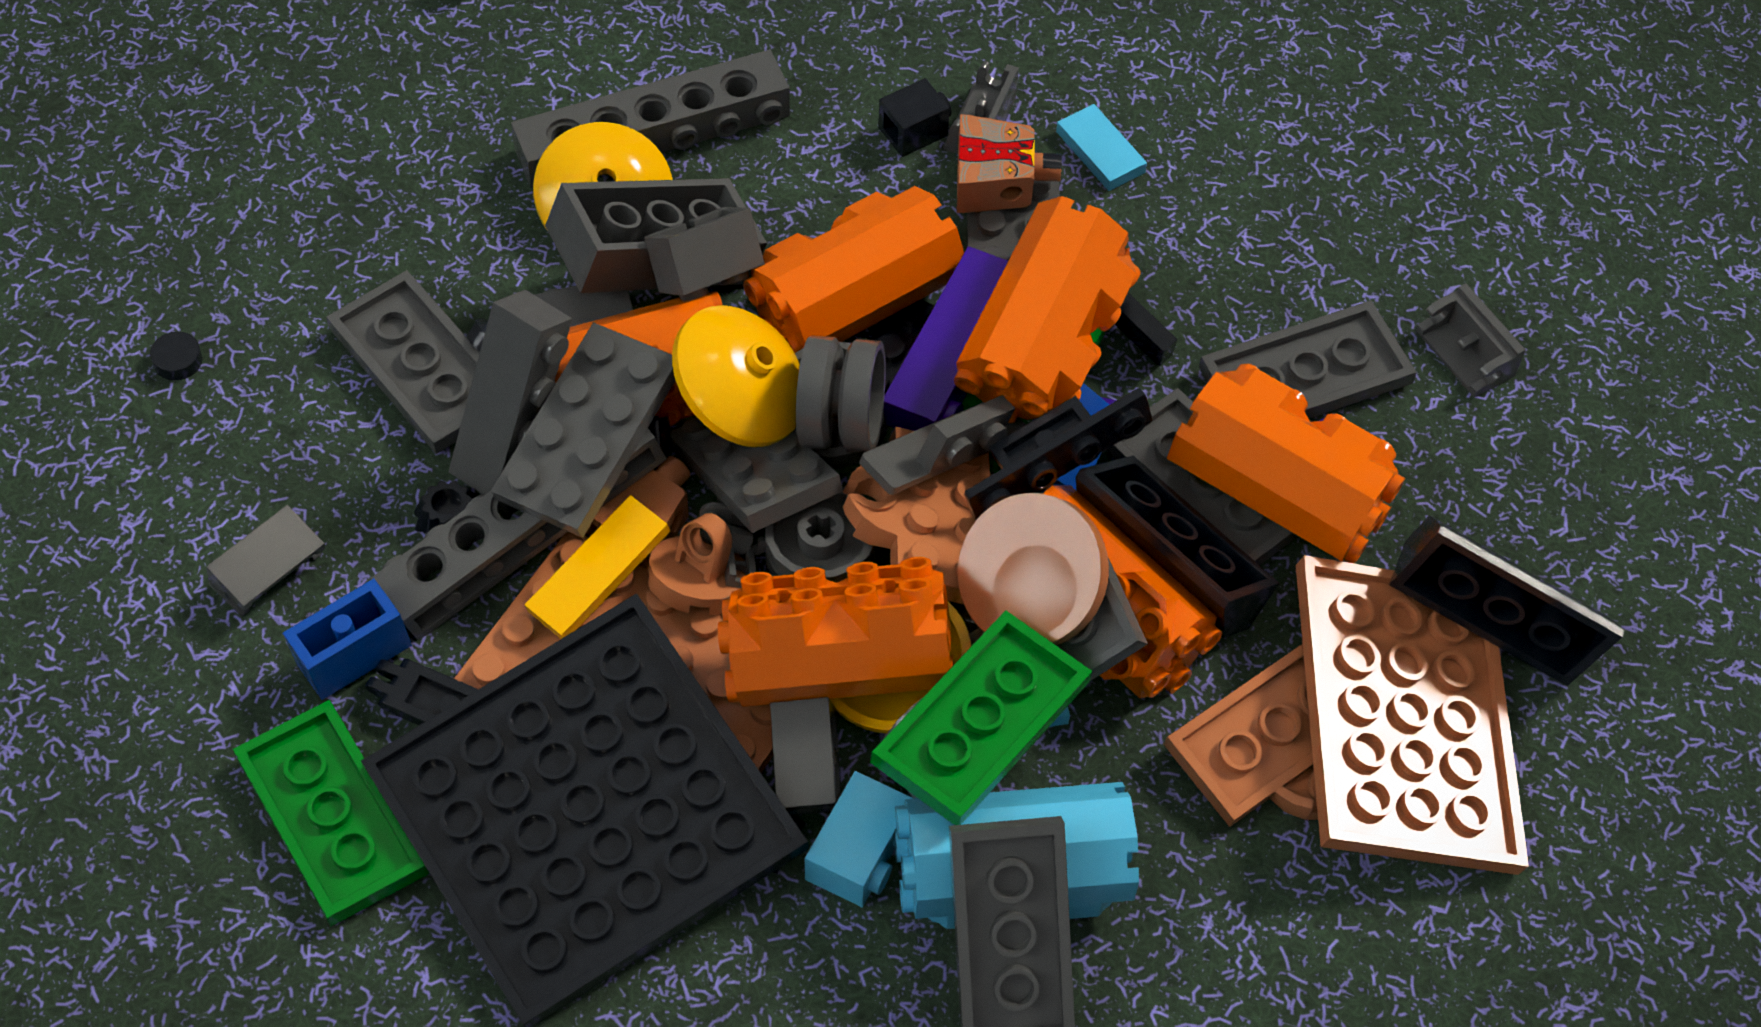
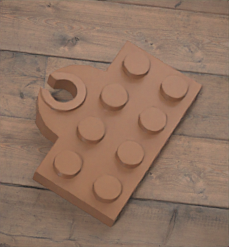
[842,427,990,605]
[1163,644,1318,827]

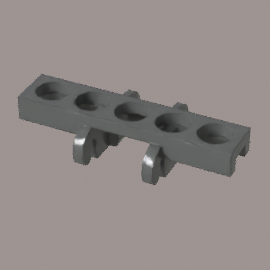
[699,497,766,588]

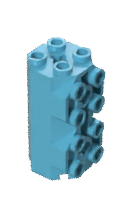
[894,782,1139,929]

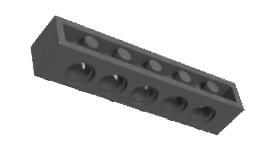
[511,49,790,190]
[371,428,667,640]

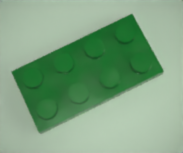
[870,610,1092,825]
[233,700,430,927]

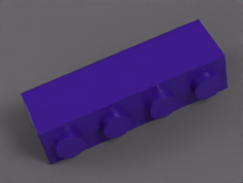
[883,246,1008,431]

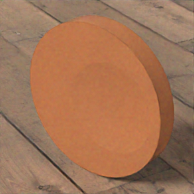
[958,493,1109,645]

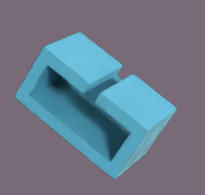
[805,771,913,908]

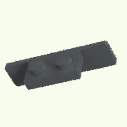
[859,395,1026,495]

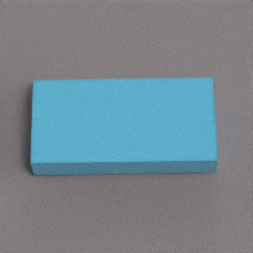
[1056,104,1147,191]

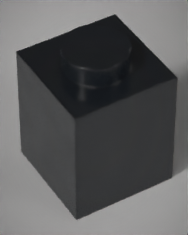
[878,78,952,157]

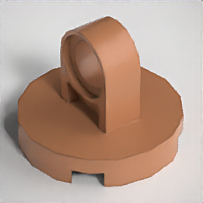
[647,513,746,615]

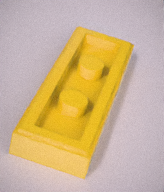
[524,495,670,639]

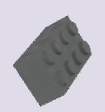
[545,178,767,293]

